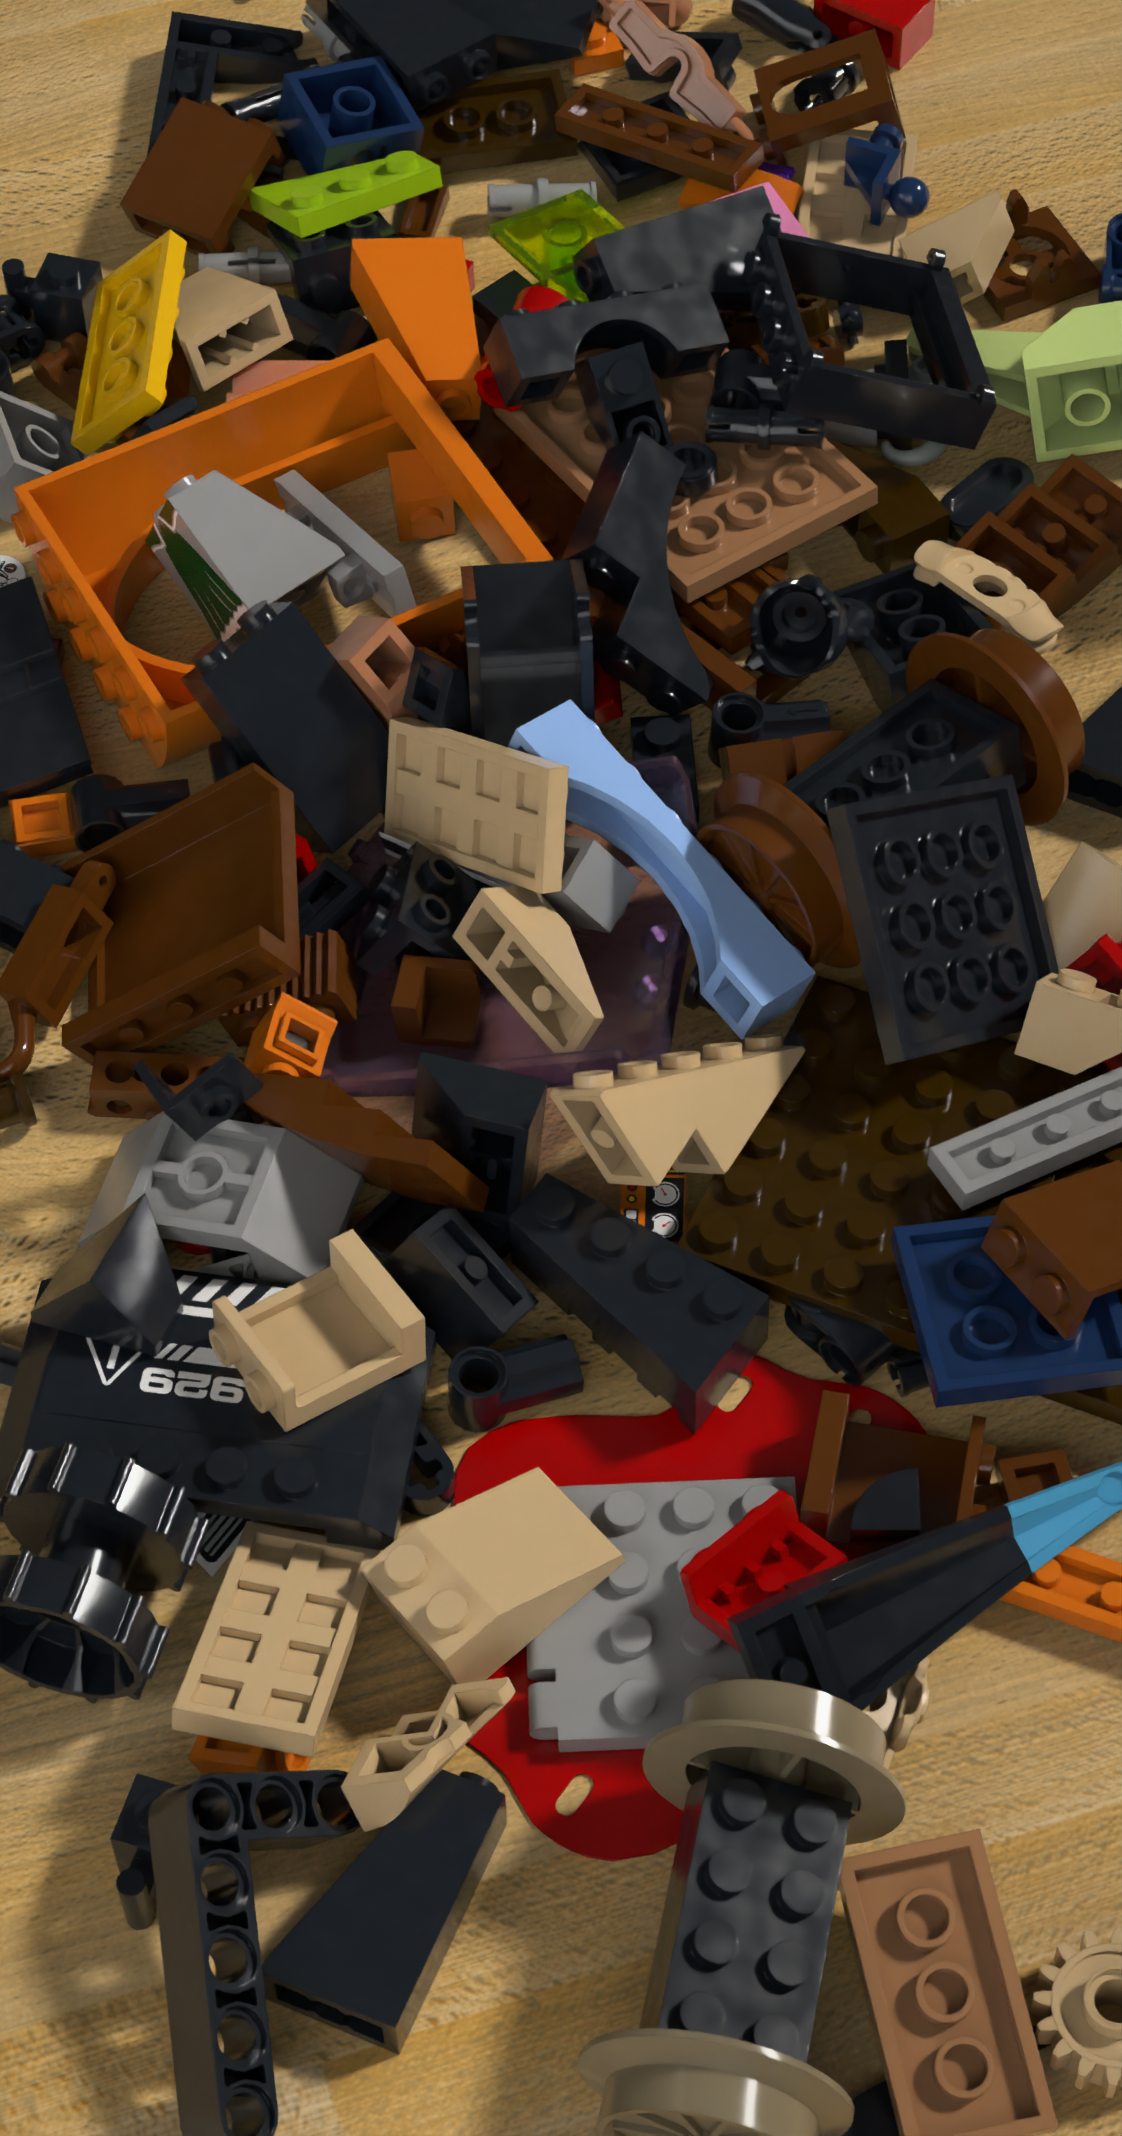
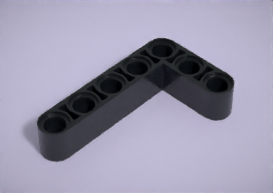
[148,1770,361,2136]

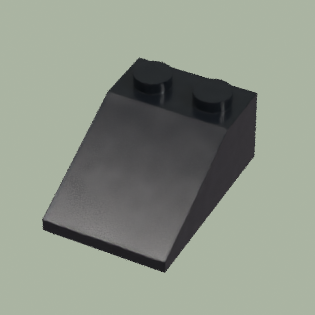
[833,563,994,713]

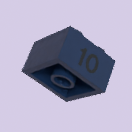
[277,55,425,176]

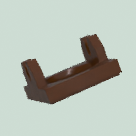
[983,189,1101,322]

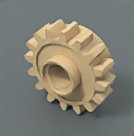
[1030,1927,1122,2098]

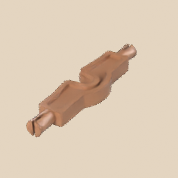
[596,0,760,143]

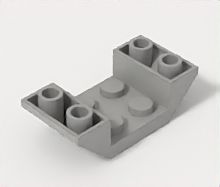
[78,1111,364,1284]

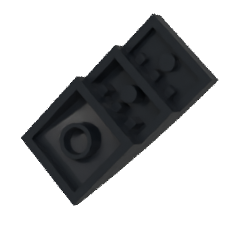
[446,0,601,71]

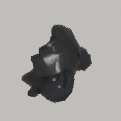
[745,574,875,680]

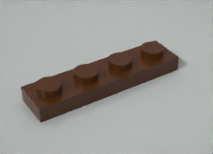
[554,83,764,193]

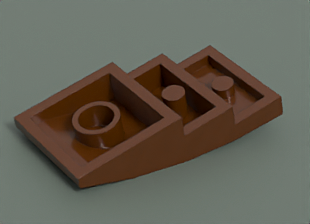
[954,454,1122,630]
[243,1073,490,1212]

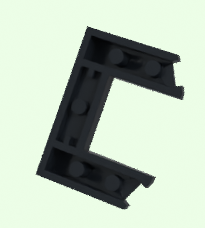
[147,11,319,186]

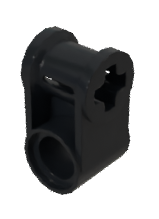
[784,1295,903,1387]

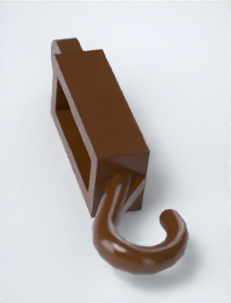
[0,860,116,1083]

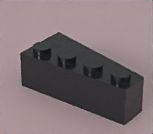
[509,1173,769,1434]

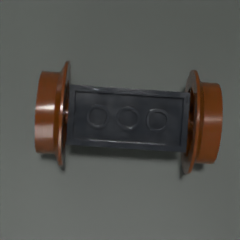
[696,628,1086,969]

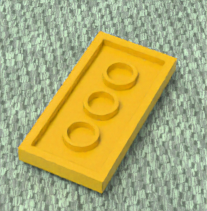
[70,229,187,456]

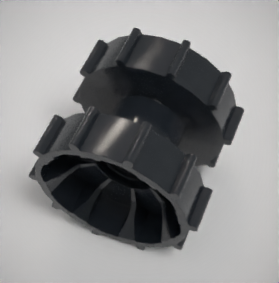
[0,1441,210,1703]

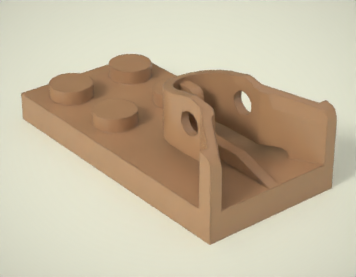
[837,1829,1058,2136]

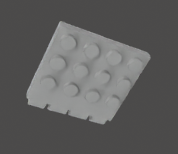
[526,1477,798,1752]

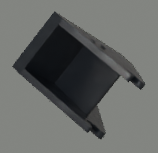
[461,559,595,747]

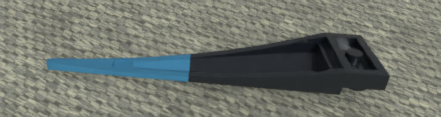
[727,1461,1122,1711]

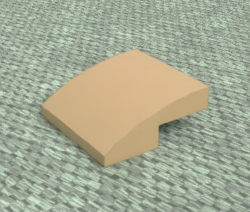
[1043,841,1122,970]

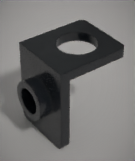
[133,1052,263,1142]

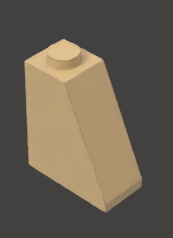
[174,266,293,392]

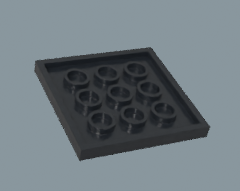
[826,774,1059,1065]

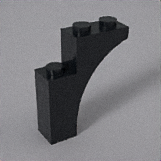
[561,431,714,715]

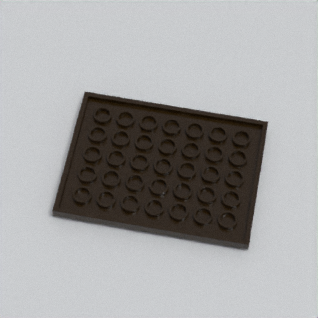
[677,976,1122,1425]

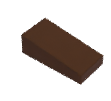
[398,184,450,238]

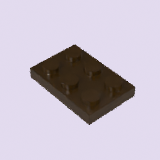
[416,69,578,174]

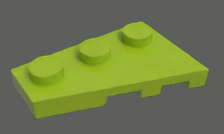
[249,151,443,238]

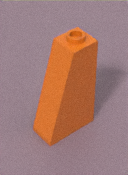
[350,237,481,421]

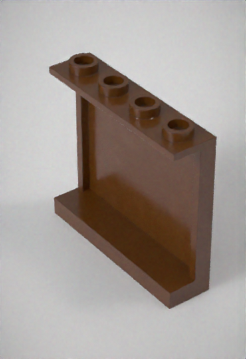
[62,762,301,1066]

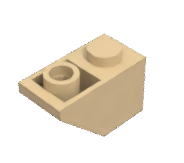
[898,190,1015,304]
[1014,968,1122,1075]

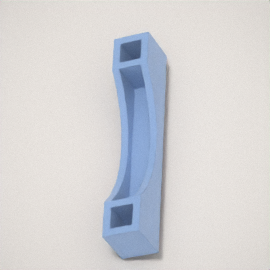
[508,699,816,1040]

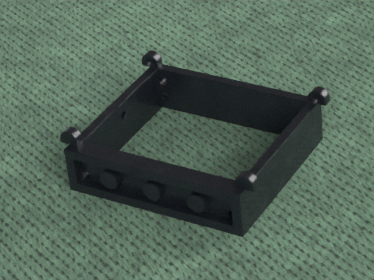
[741,212,998,450]

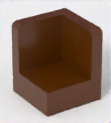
[391,954,485,1049]

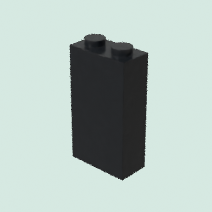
[181,600,389,854]

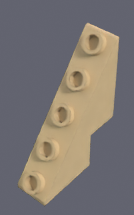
[550,1033,806,1186]

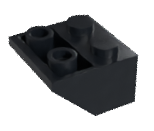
[411,1051,548,1222]

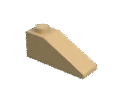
[452,885,604,1066]

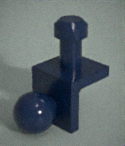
[844,124,930,226]

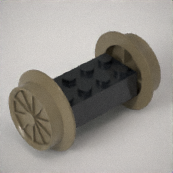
[578,1679,906,2136]

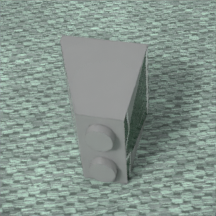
[145,470,345,642]

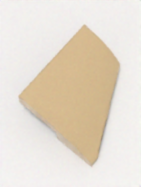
[341,1677,516,1832]

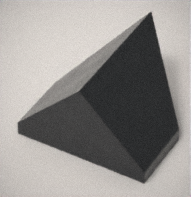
[31,1193,183,1356]

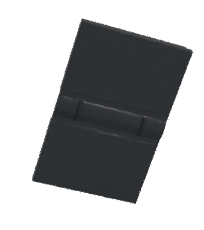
[0,576,94,808]

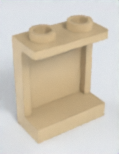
[209,1229,426,1432]

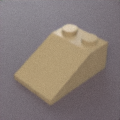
[361,1467,626,1684]

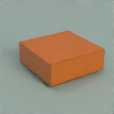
[8,791,77,858]

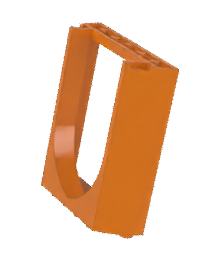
[11,337,553,769]

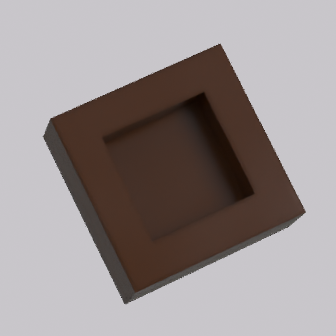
[995,1448,1073,1504]

